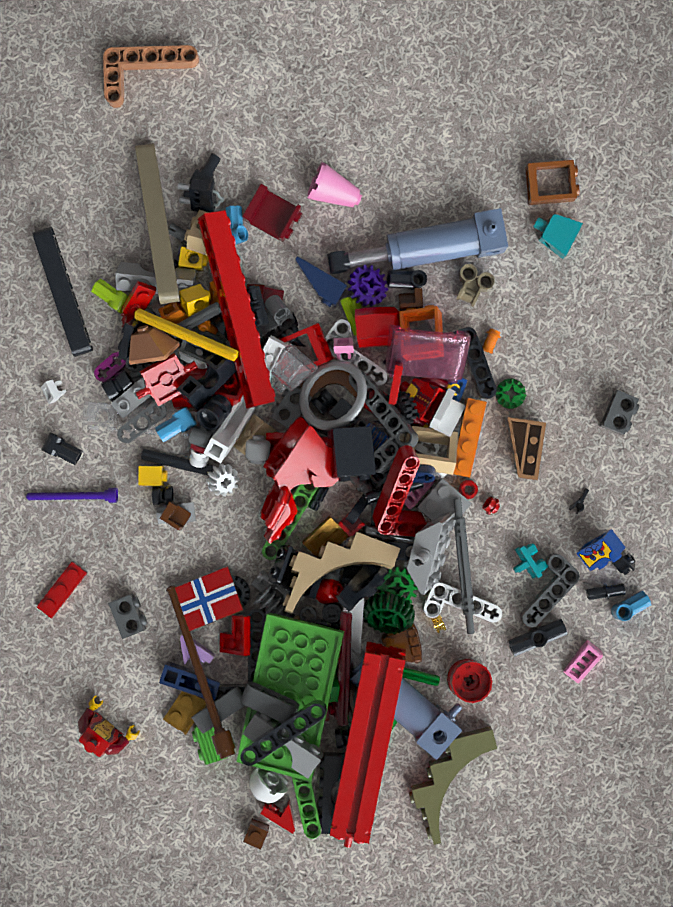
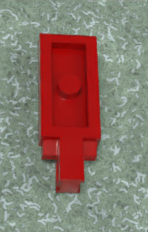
[121,281,156,327]

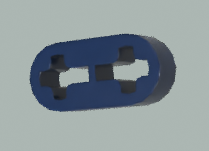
[413,465,436,483]

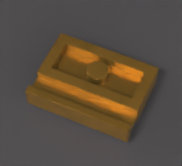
[302,515,349,559]
[163,691,206,735]

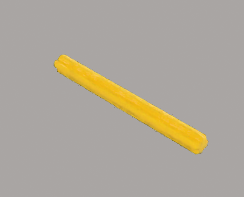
[134,309,238,361]

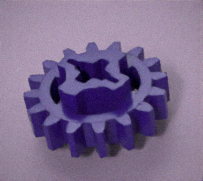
[347,265,389,307]

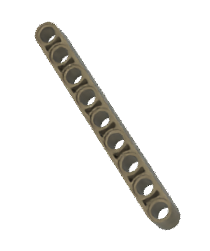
[135,143,180,305]

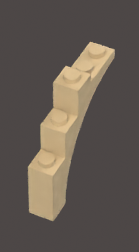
[283,532,400,614]

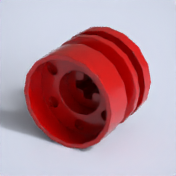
[447,658,493,703]

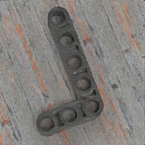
[349,371,419,474]

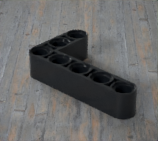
[215,607,266,700]

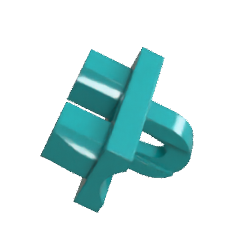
[513,543,548,579]

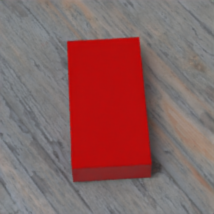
[388,362,404,405]

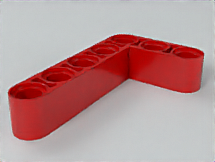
[372,445,427,537]

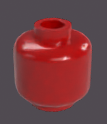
[316,579,343,605]

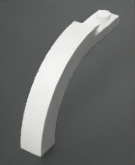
[204,335,288,463]

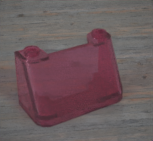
[385,325,471,383]

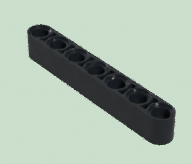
[32,226,93,357]

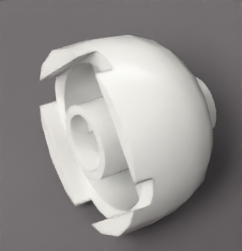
[249,767,288,803]

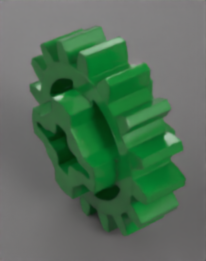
[376,567,418,603]

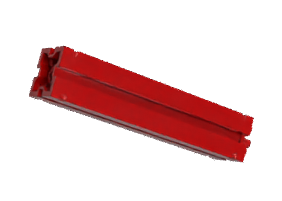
[330,641,406,848]

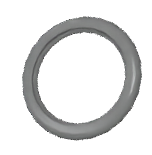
[299,360,367,430]

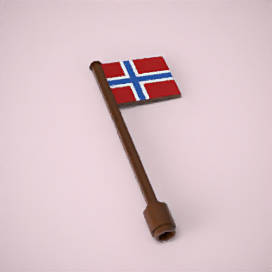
[166,566,244,759]

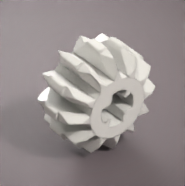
[206,463,240,497]

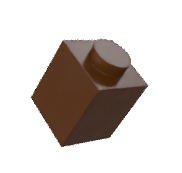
[243,818,270,850]

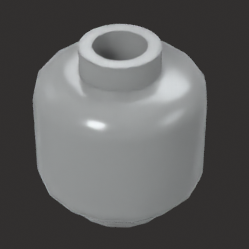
[245,435,271,464]

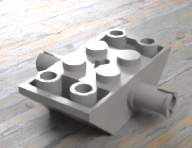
[407,511,456,595]

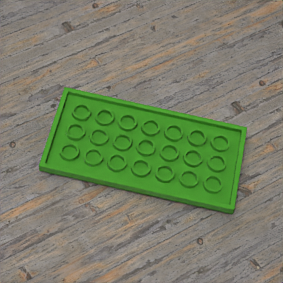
[237,612,344,782]

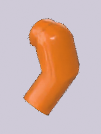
[198,320,218,335]

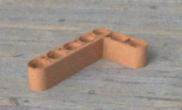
[103,45,199,108]

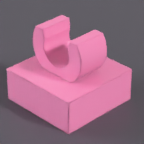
[333,337,354,360]

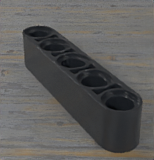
[240,700,327,766]

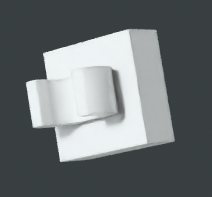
[41,379,66,404]

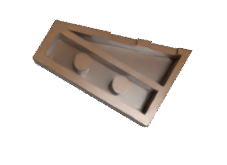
[508,417,546,481]

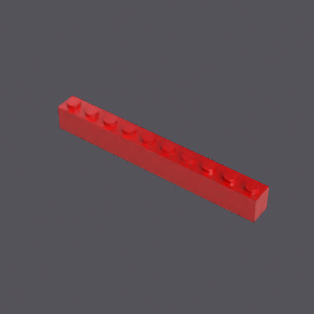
[197,210,275,409]

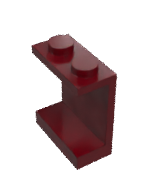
[242,184,303,242]

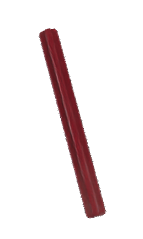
[337,611,352,726]

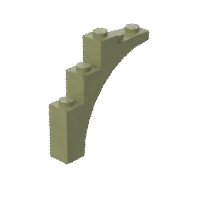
[409,726,497,845]

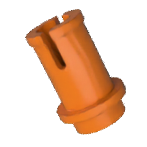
[482,328,501,354]

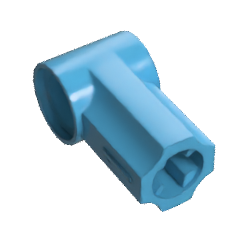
[226,205,248,245]
[155,407,197,442]
[611,590,651,621]

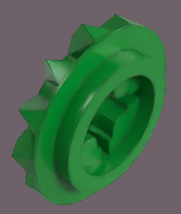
[495,378,526,409]

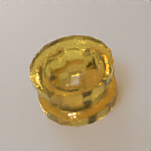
[431,614,447,634]

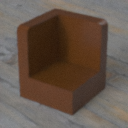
[399,288,423,312]
[159,501,191,531]

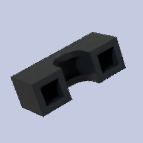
[177,353,237,410]

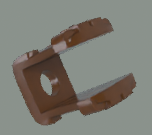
[381,623,422,663]

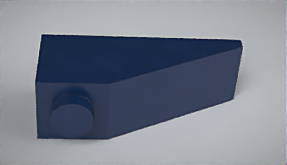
[295,256,347,308]
[159,661,221,701]

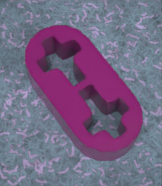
[94,352,127,382]

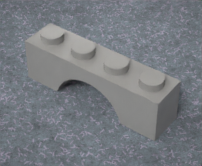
[116,262,196,296]
[242,711,324,779]

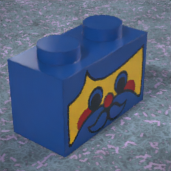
[576,529,626,571]

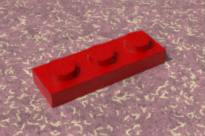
[37,561,88,619]

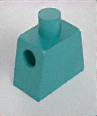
[533,214,583,259]

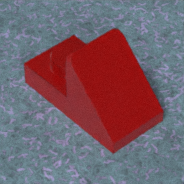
[260,799,296,834]

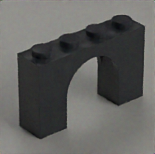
[319,752,345,834]

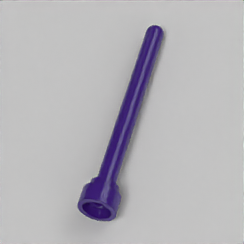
[26,488,118,503]

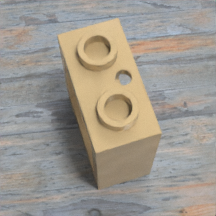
[405,426,458,475]

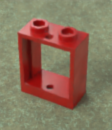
[279,323,333,378]

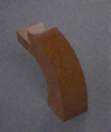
[298,370,357,398]

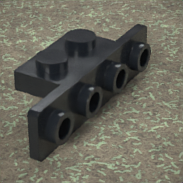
[336,564,388,612]

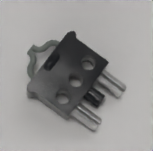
[178,178,224,213]

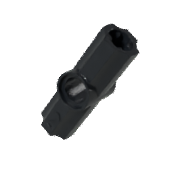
[508,618,568,657]

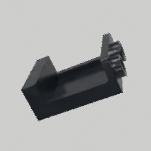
[328,426,376,482]
[268,545,323,599]

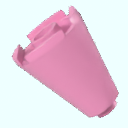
[307,162,362,208]

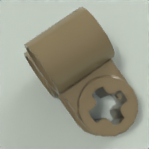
[456,264,495,307]

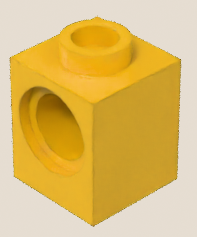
[178,246,208,271]
[179,284,211,317]
[138,466,168,486]

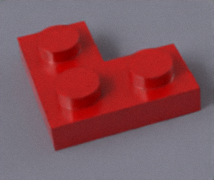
[220,615,251,656]

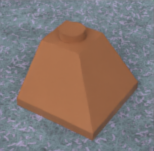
[129,325,180,365]

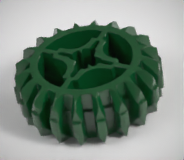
[363,592,415,635]

